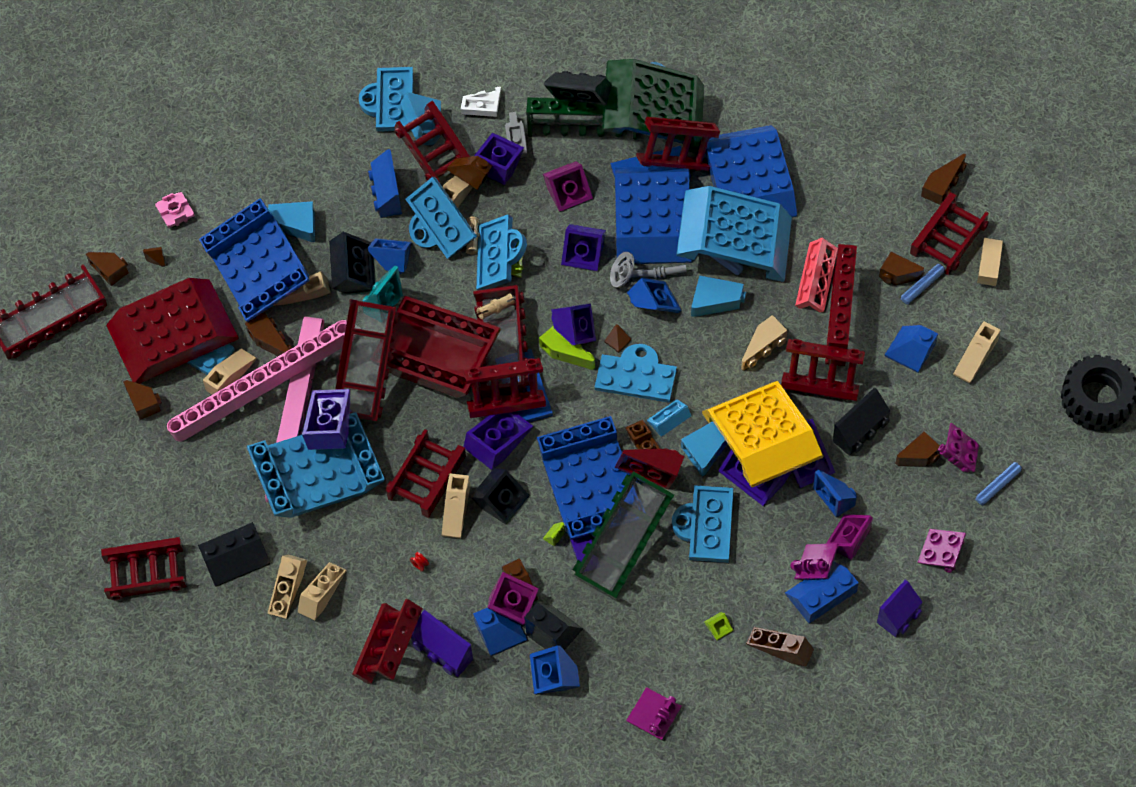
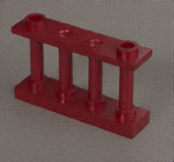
[394,100,470,182]
[636,117,720,171]
[910,192,989,275]
[781,339,865,401]
[463,358,546,418]
[386,429,466,518]
[101,537,187,601]
[352,599,423,684]

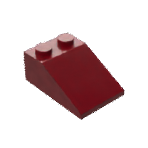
[614,448,685,490]

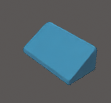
[647,399,691,437]

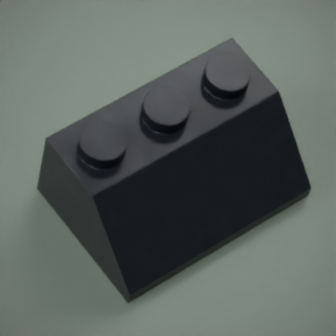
[544,71,612,105]
[329,231,375,294]
[832,387,890,456]
[198,522,270,587]

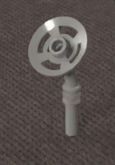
[610,252,687,288]

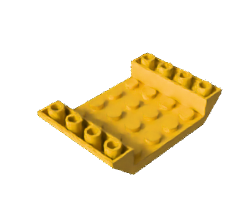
[702,381,823,487]

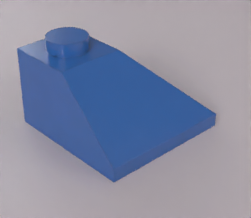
[368,238,411,274]
[627,278,682,313]
[884,325,938,373]
[813,470,857,518]
[473,608,527,656]
[530,646,580,694]

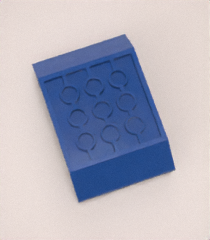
[199,198,310,322]
[537,416,646,540]

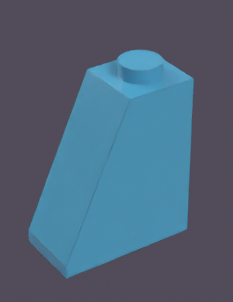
[401,92,441,145]
[268,201,315,242]
[691,275,746,317]
[681,421,728,477]

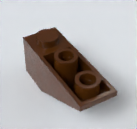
[921,154,967,205]
[245,312,292,356]
[746,627,814,666]

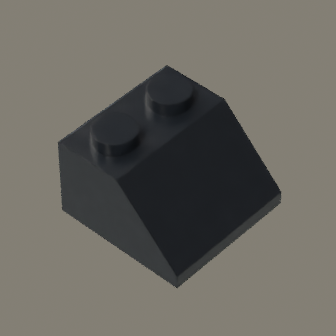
[471,468,530,525]

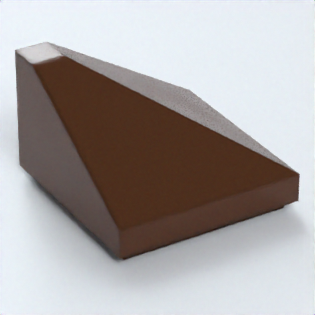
[143,247,165,267]
[604,324,631,353]

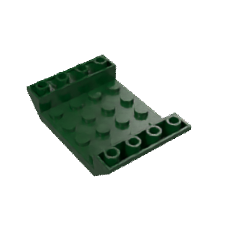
[602,59,704,154]

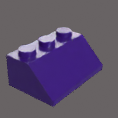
[718,449,792,506]
[411,610,473,677]

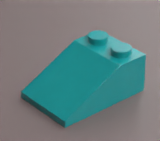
[362,266,403,323]

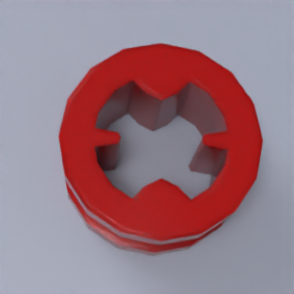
[410,552,429,571]

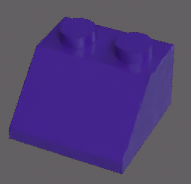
[474,133,524,185]
[561,224,606,271]
[551,303,596,345]
[877,580,922,637]

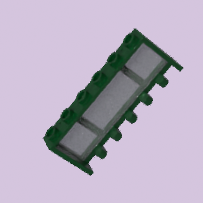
[526,97,637,140]
[572,471,674,600]

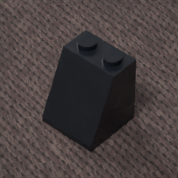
[524,602,583,651]

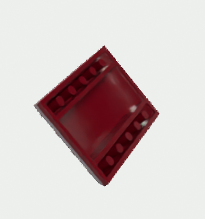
[106,278,239,384]
[370,296,501,398]

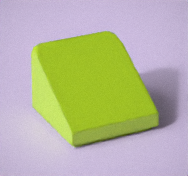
[543,522,565,546]
[704,612,734,640]

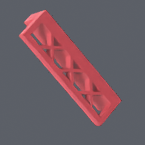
[795,238,838,312]

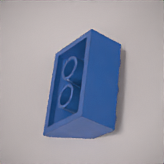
[368,149,402,218]
[785,561,859,624]

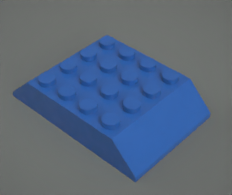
[705,125,797,218]
[615,166,691,264]

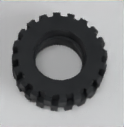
[1061,355,1136,431]

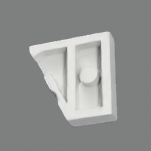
[461,87,501,117]

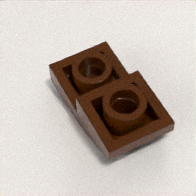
[625,419,660,449]

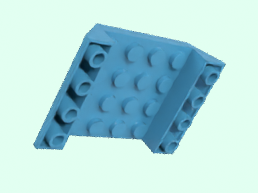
[676,186,792,282]
[247,412,385,518]

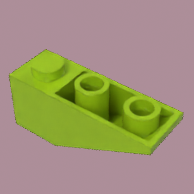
[539,326,595,370]

